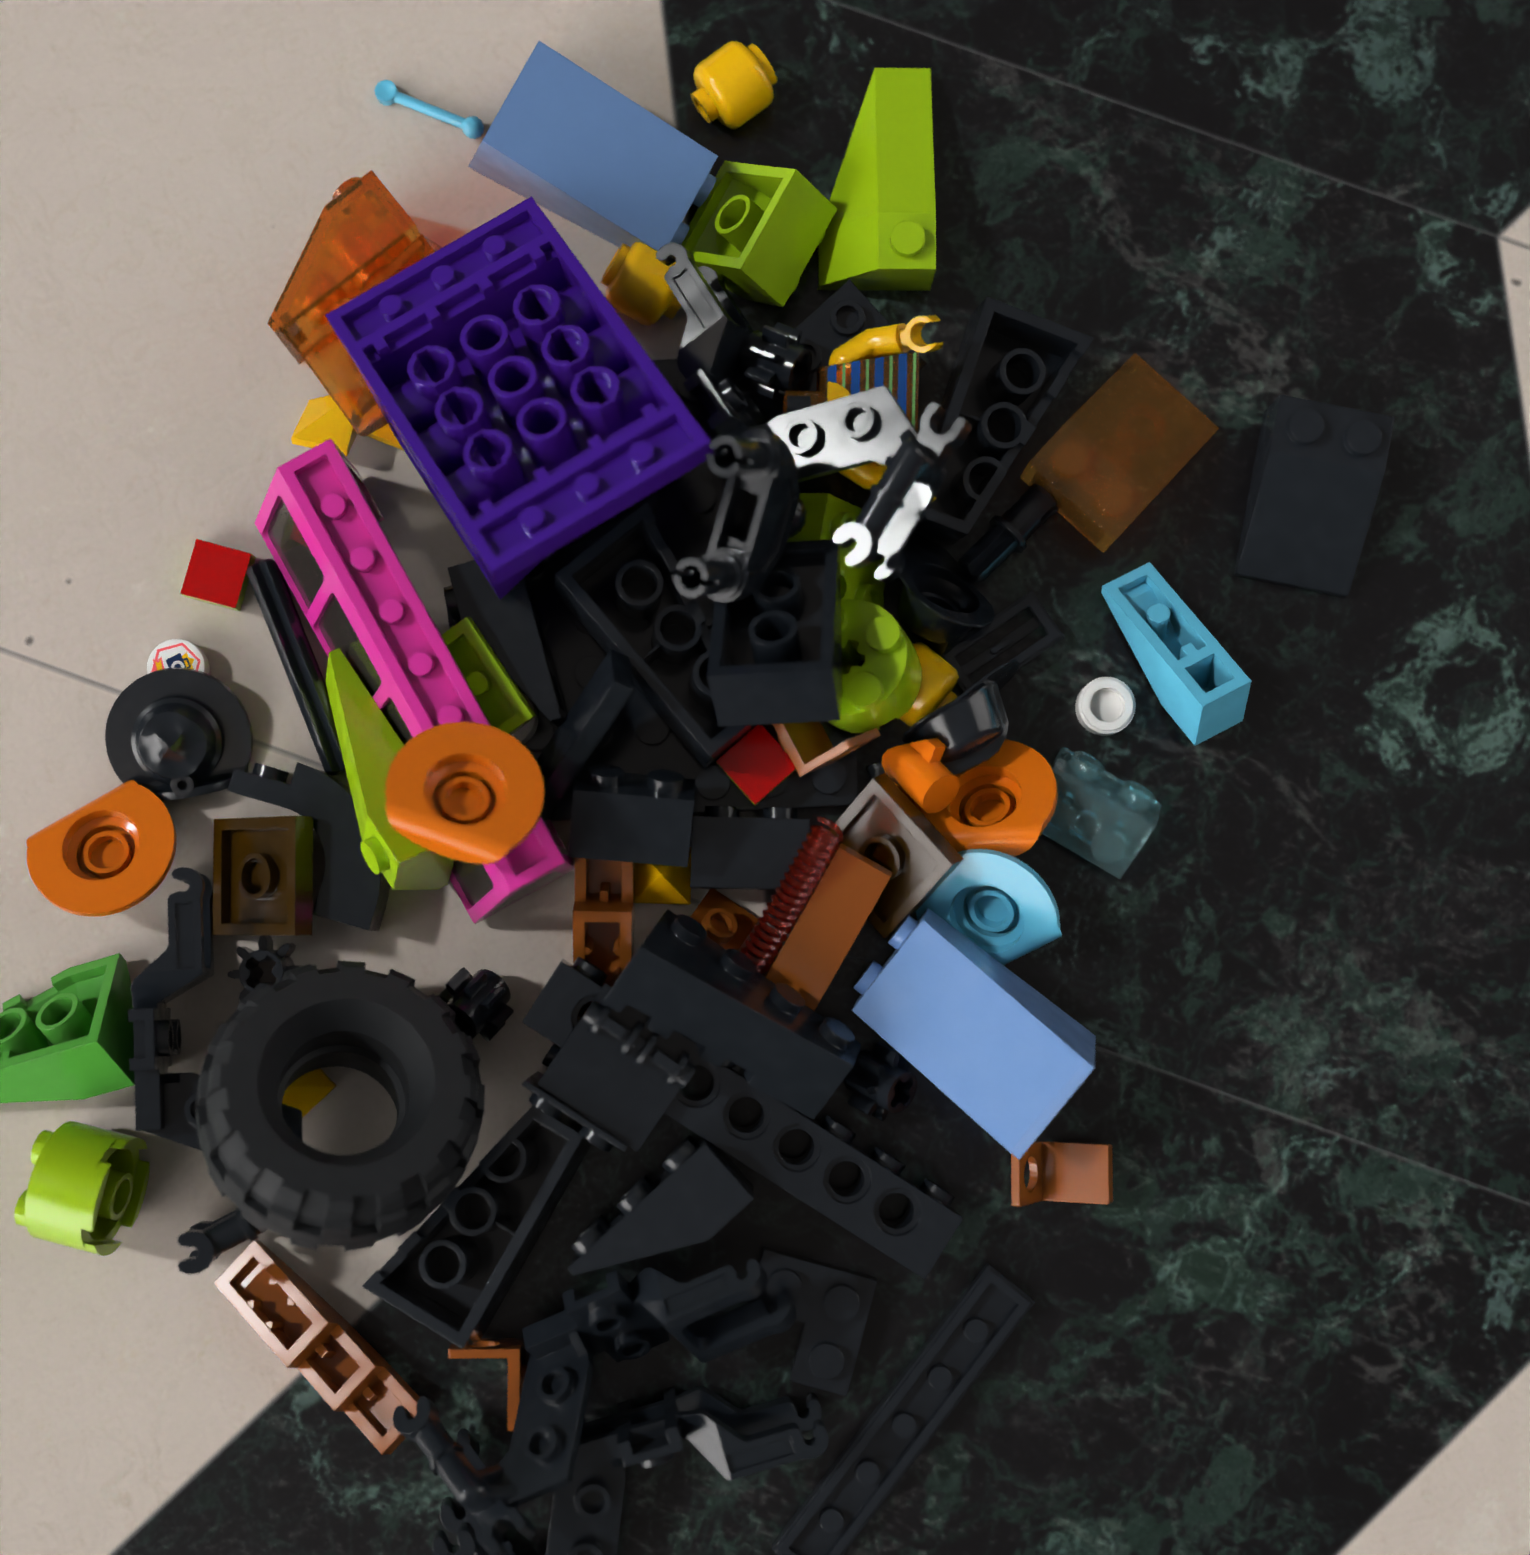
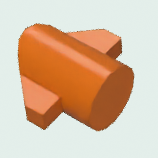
[881,738,960,813]

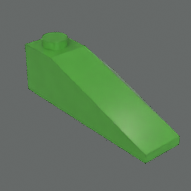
[0,953,135,1103]

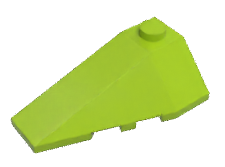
[818,68,936,291]
[325,648,455,890]

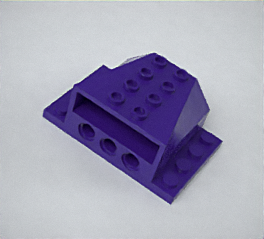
[325,196,715,600]

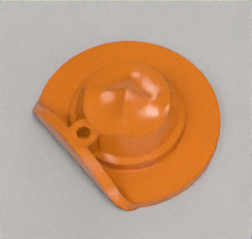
[385,722,544,864]
[920,739,1058,857]
[26,780,177,917]

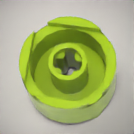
[827,599,922,733]
[14,1121,150,1256]

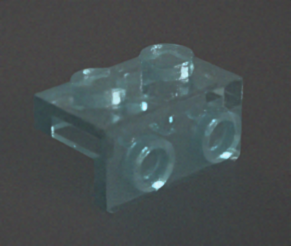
[1042,747,1161,879]

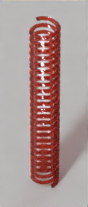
[741,817,844,976]

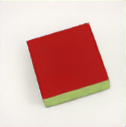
[180,539,256,611]
[716,724,796,806]

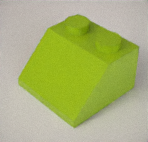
[681,161,837,307]

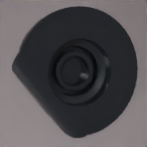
[105,668,253,802]

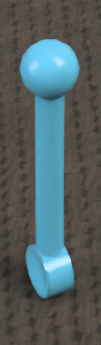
[374,80,484,139]

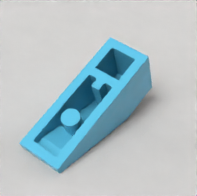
[1101,562,1252,746]

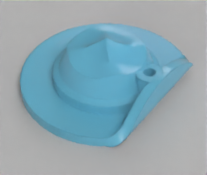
[916,849,1062,965]

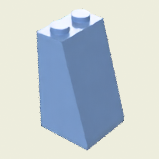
[468,41,718,252]
[852,908,1096,1160]

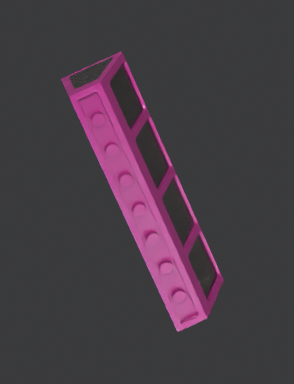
[255,438,574,924]

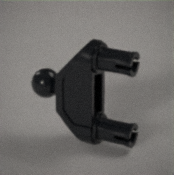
[673,428,807,603]

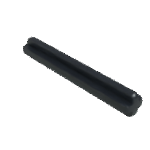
[246,559,346,776]

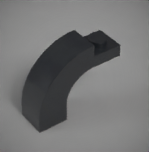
[227,762,390,931]

